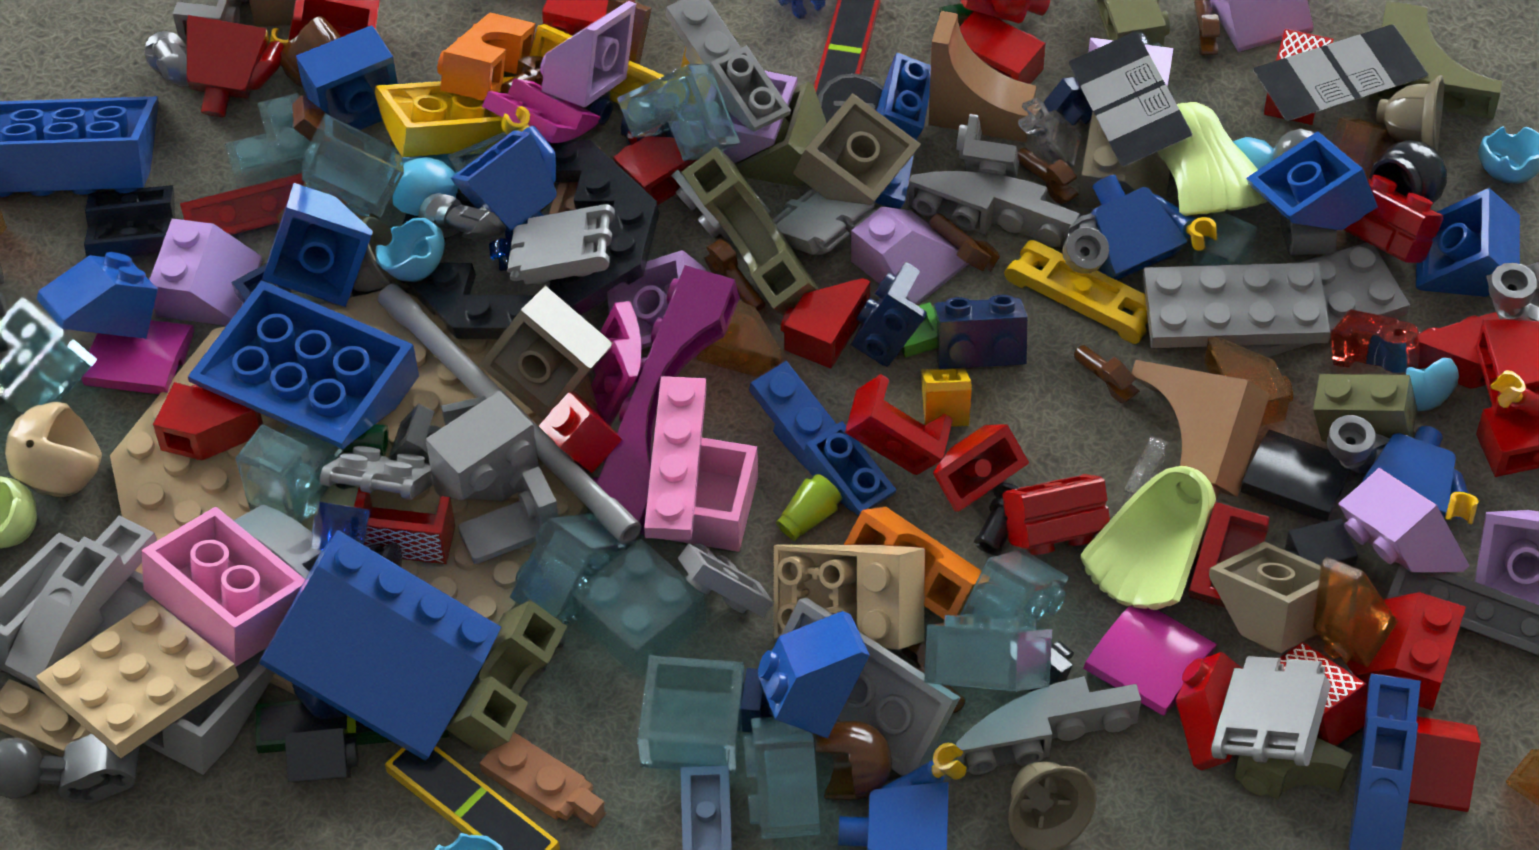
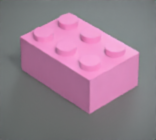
[142,507,305,667]

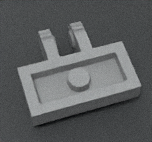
[678,543,774,618]

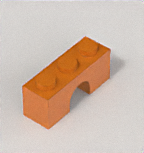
[437,12,536,101]
[844,507,995,624]

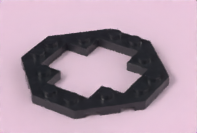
[400,140,660,340]

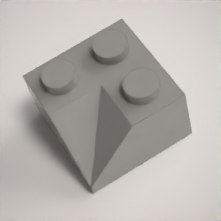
[425,390,539,501]

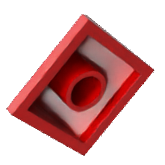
[1408,716,1481,812]

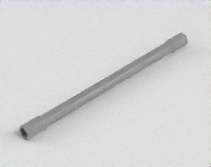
[378,283,641,544]

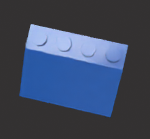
[0,96,159,197]
[188,280,419,449]
[259,530,501,761]

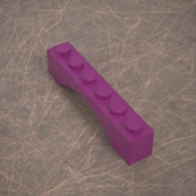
[591,265,740,535]

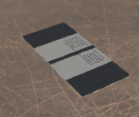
[1253,24,1428,121]
[1069,31,1192,166]

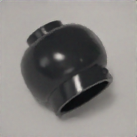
[1369,140,1447,205]

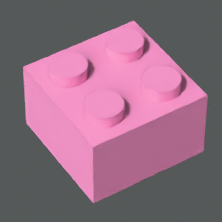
[665,438,758,552]

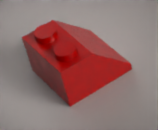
[1346,592,1466,711]

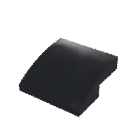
[84,185,175,257]
[1240,429,1351,522]

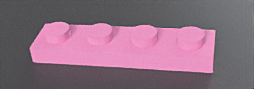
[644,376,707,540]

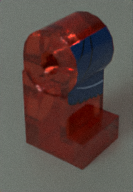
[1331,309,1421,373]

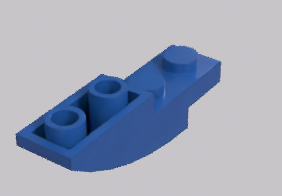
[874,53,931,209]
[749,360,896,516]
[1348,673,1421,850]

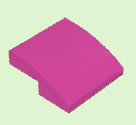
[482,78,600,143]
[591,301,641,427]
[80,320,195,394]
[1083,605,1217,716]

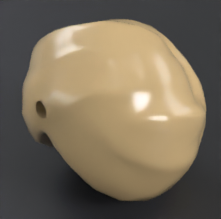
[5,402,102,497]

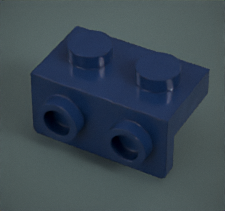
[850,262,927,367]
[934,295,1028,369]

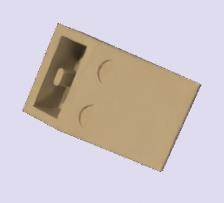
[774,545,925,649]

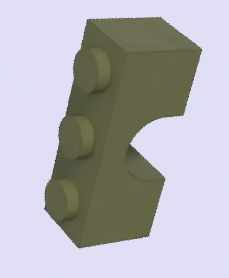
[446,600,567,754]

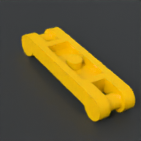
[1004,240,1148,344]

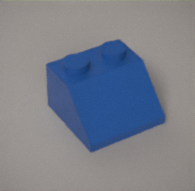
[296,25,398,133]
[1246,131,1378,231]
[262,183,373,307]
[1416,188,1520,297]
[37,252,158,339]
[758,611,870,738]

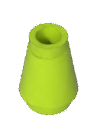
[776,474,842,541]

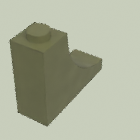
[1369,0,1502,119]

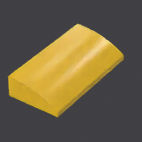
[375,76,516,157]

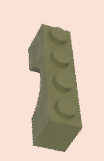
[682,147,819,316]

